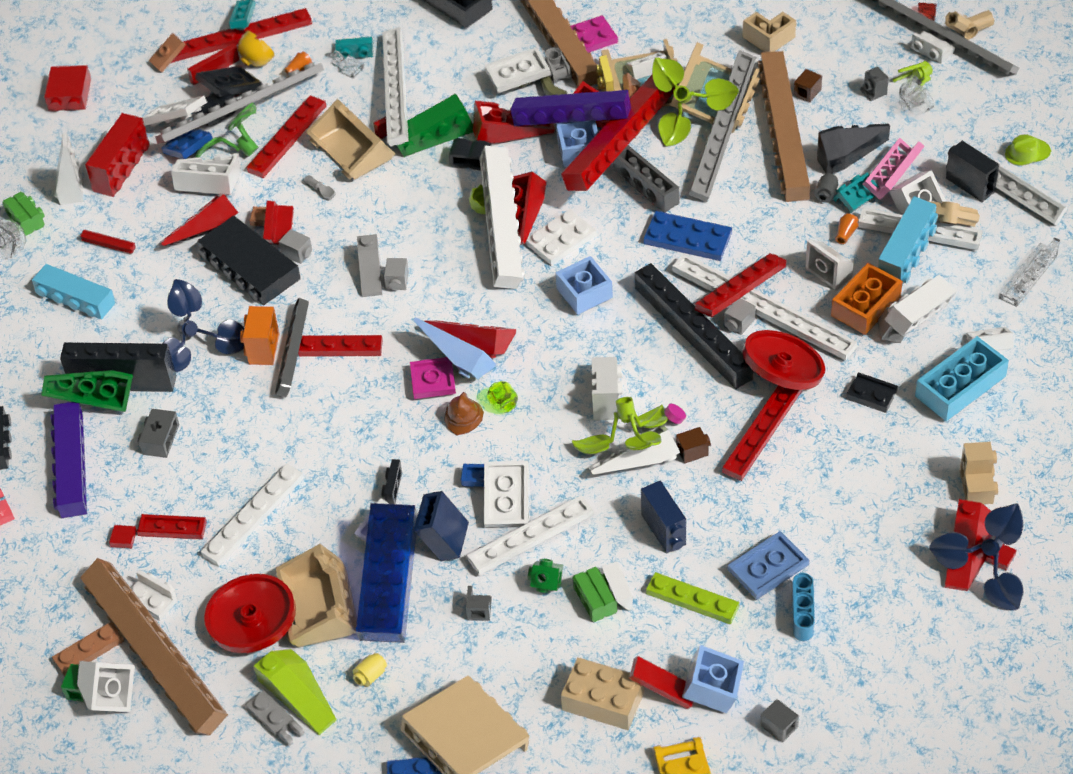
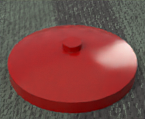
[742,330,826,390]
[204,574,296,653]

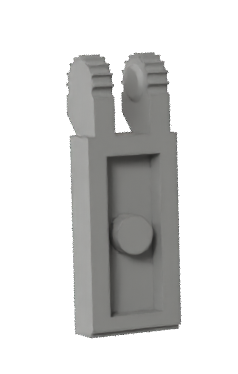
[246,690,305,746]

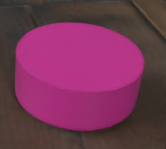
[664,403,686,424]

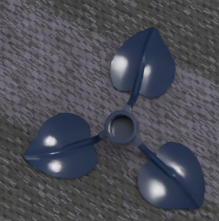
[162,279,245,372]
[929,503,1024,610]

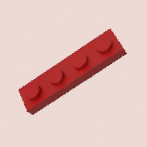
[298,335,383,357]

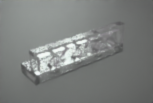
[998,237,1060,307]

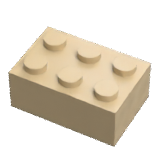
[561,657,644,731]

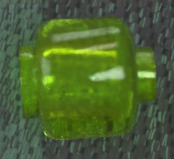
[487,381,518,413]

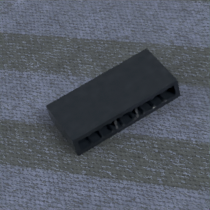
[197,216,301,305]
[60,342,177,392]

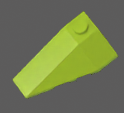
[254,649,337,735]

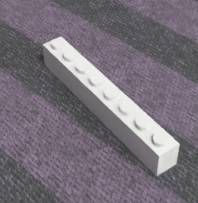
[480,146,524,289]

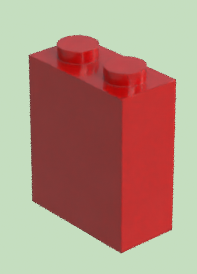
[45,65,91,111]

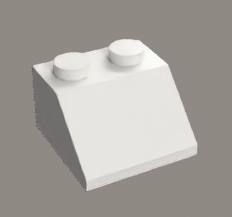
[889,170,946,214]
[805,239,854,290]
[77,661,135,712]

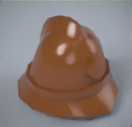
[444,392,484,436]

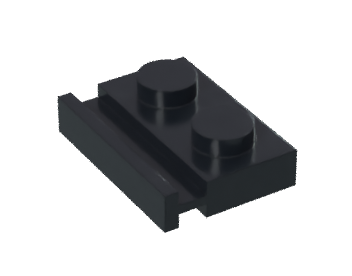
[846,372,898,413]

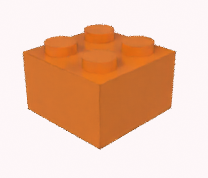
[240,306,280,365]

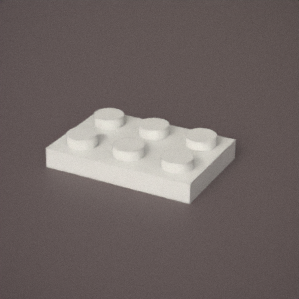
[485,47,551,93]
[142,96,207,127]
[525,209,597,266]
[484,461,529,527]

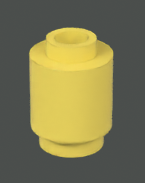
[353,653,387,687]

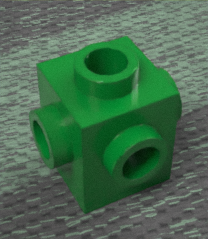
[528,558,563,593]

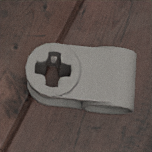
[545,47,572,83]

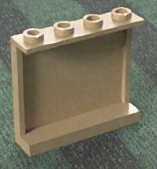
[401,675,529,774]

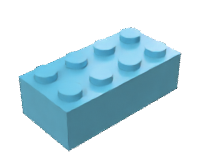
[878,196,938,286]
[915,336,1009,421]

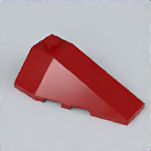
[473,101,555,143]

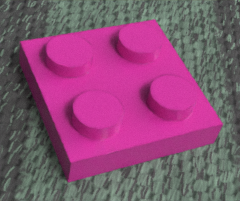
[570,15,618,52]
[410,357,456,399]

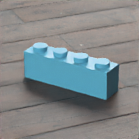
[32,264,116,320]

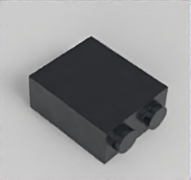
[946,140,999,202]

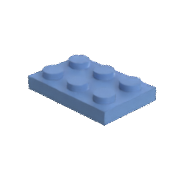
[728,531,810,600]

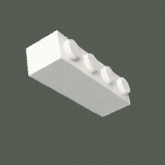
[884,275,957,336]

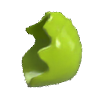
[469,184,486,214]

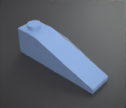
[413,317,496,379]

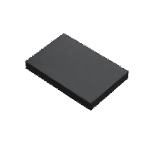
[195,66,263,97]

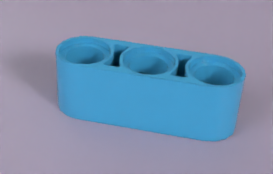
[792,573,815,641]

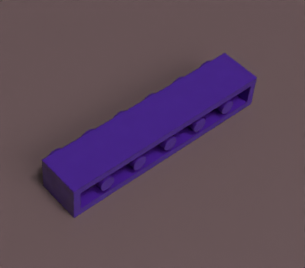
[511,90,631,126]
[50,402,87,518]

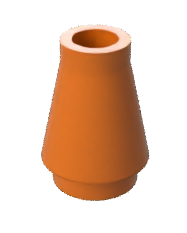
[284,51,312,76]
[835,213,859,244]

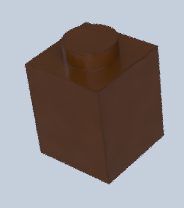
[793,69,822,103]
[676,427,711,464]

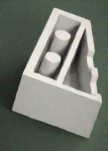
[171,153,241,195]
[592,357,622,421]

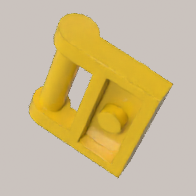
[653,736,711,774]

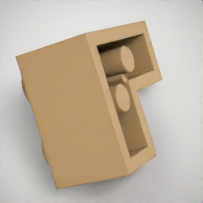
[743,12,796,52]
[959,442,998,504]

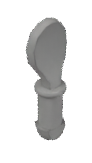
[304,175,336,199]

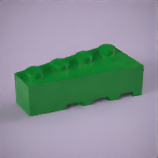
[397,93,473,157]

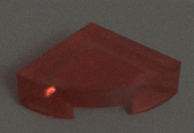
[918,2,937,21]

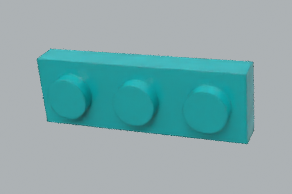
[229,0,256,30]

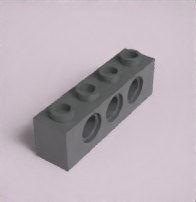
[613,145,680,213]

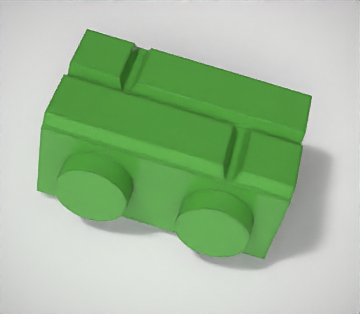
[2,191,45,236]
[573,567,618,622]

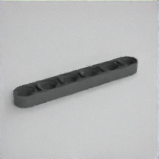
[275,297,309,398]

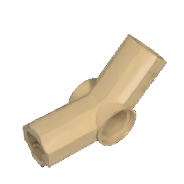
[945,10,995,40]
[928,201,980,227]

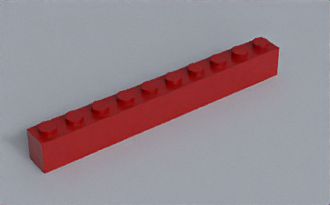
[561,75,678,191]

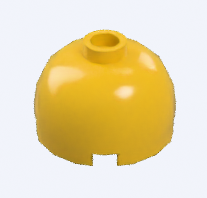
[238,31,275,67]

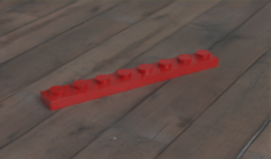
[171,8,312,63]

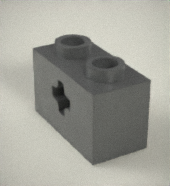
[137,408,180,458]

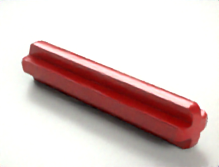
[80,230,136,254]

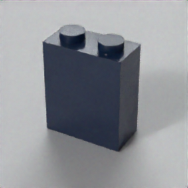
[641,480,686,553]
[413,491,469,561]

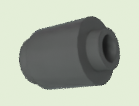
[814,173,839,202]

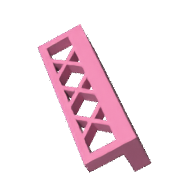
[863,138,925,200]

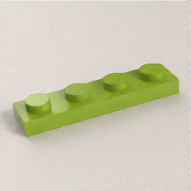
[646,572,740,625]

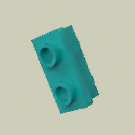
[335,37,374,60]
[833,172,879,213]

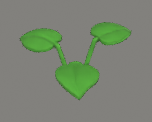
[195,102,259,158]

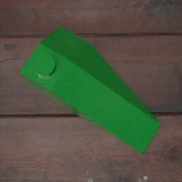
[41,370,133,412]

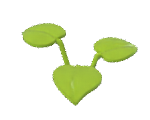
[652,57,739,146]
[572,397,668,454]

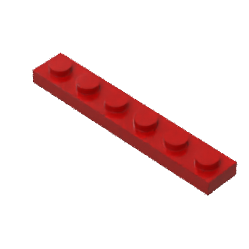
[247,95,327,179]
[695,253,786,318]
[722,385,802,481]

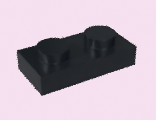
[381,459,402,507]

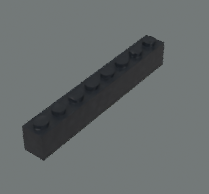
[634,263,753,389]

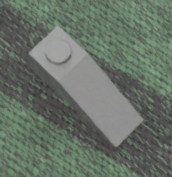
[357,234,382,297]

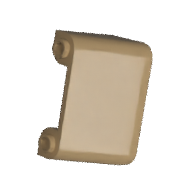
[306,99,396,180]
[276,544,359,647]

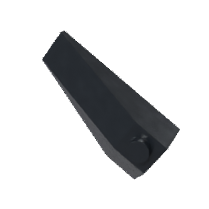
[817,123,890,173]

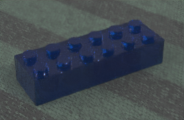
[356,503,418,643]

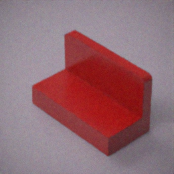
[263,201,294,245]

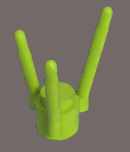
[892,61,933,98]

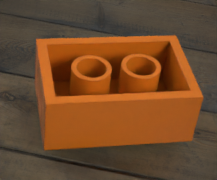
[831,263,903,335]

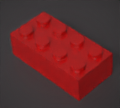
[85,113,150,197]

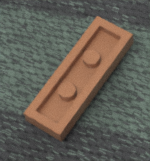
[52,622,124,677]

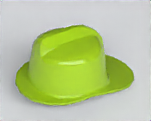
[1005,134,1051,165]

